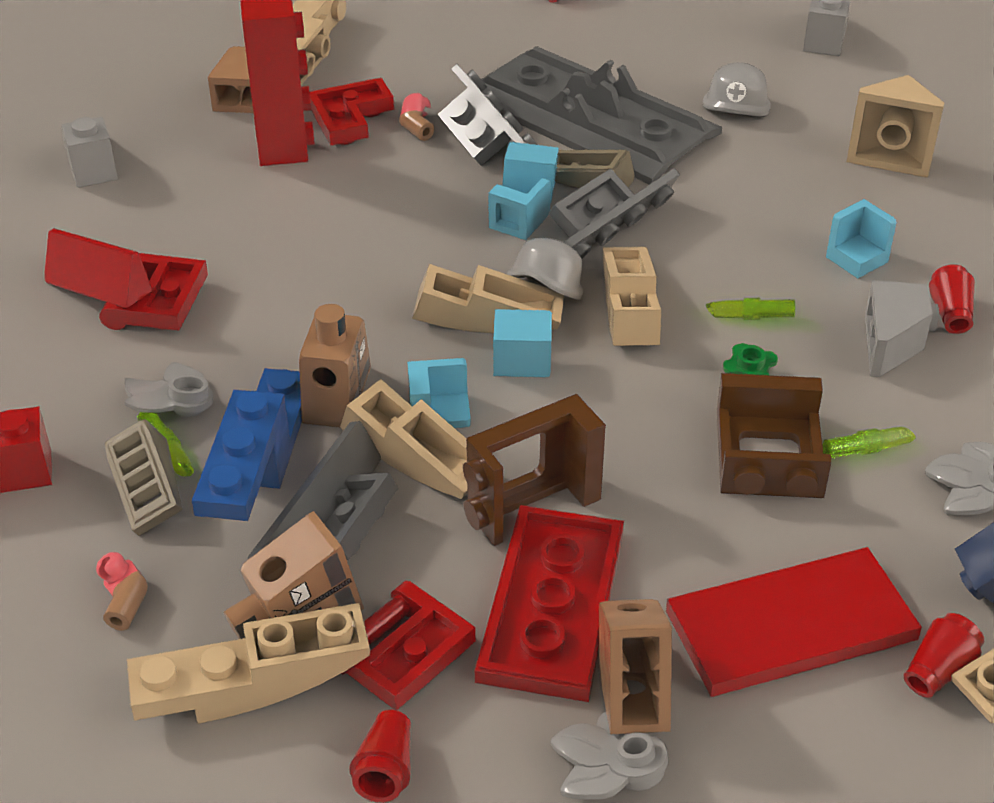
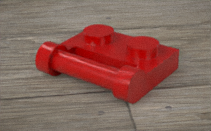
[99,253,208,331]
[341,581,476,710]

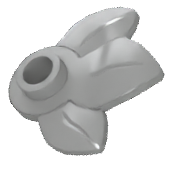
[124,362,213,417]
[925,442,994,515]
[550,712,669,800]

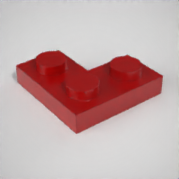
[310,77,394,146]

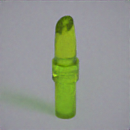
[705,297,795,320]
[137,412,194,477]
[823,426,916,458]

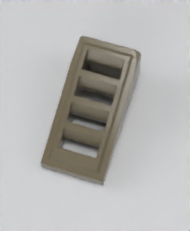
[555,150,635,188]
[105,420,183,536]

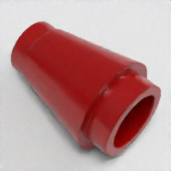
[929,264,975,334]
[903,613,985,698]
[349,709,411,803]

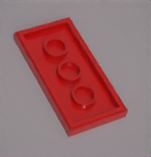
[475,505,624,702]
[666,547,922,697]

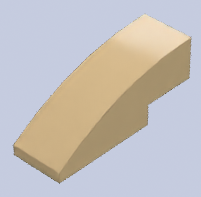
[602,247,661,346]
[412,264,564,333]
[340,379,467,499]

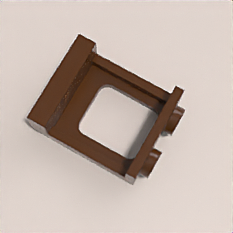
[717,373,832,498]
[463,393,606,546]

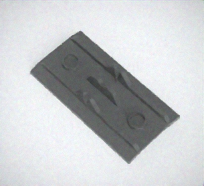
[481,46,722,184]

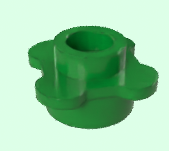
[723,343,778,375]

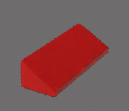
[44,228,152,308]

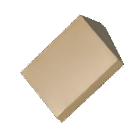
[846,75,944,178]

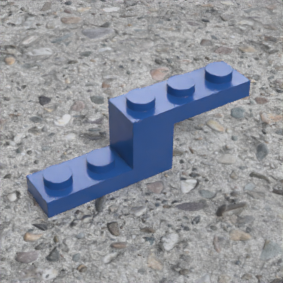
[192,368,302,521]

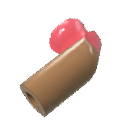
[399,93,434,141]
[96,552,147,631]

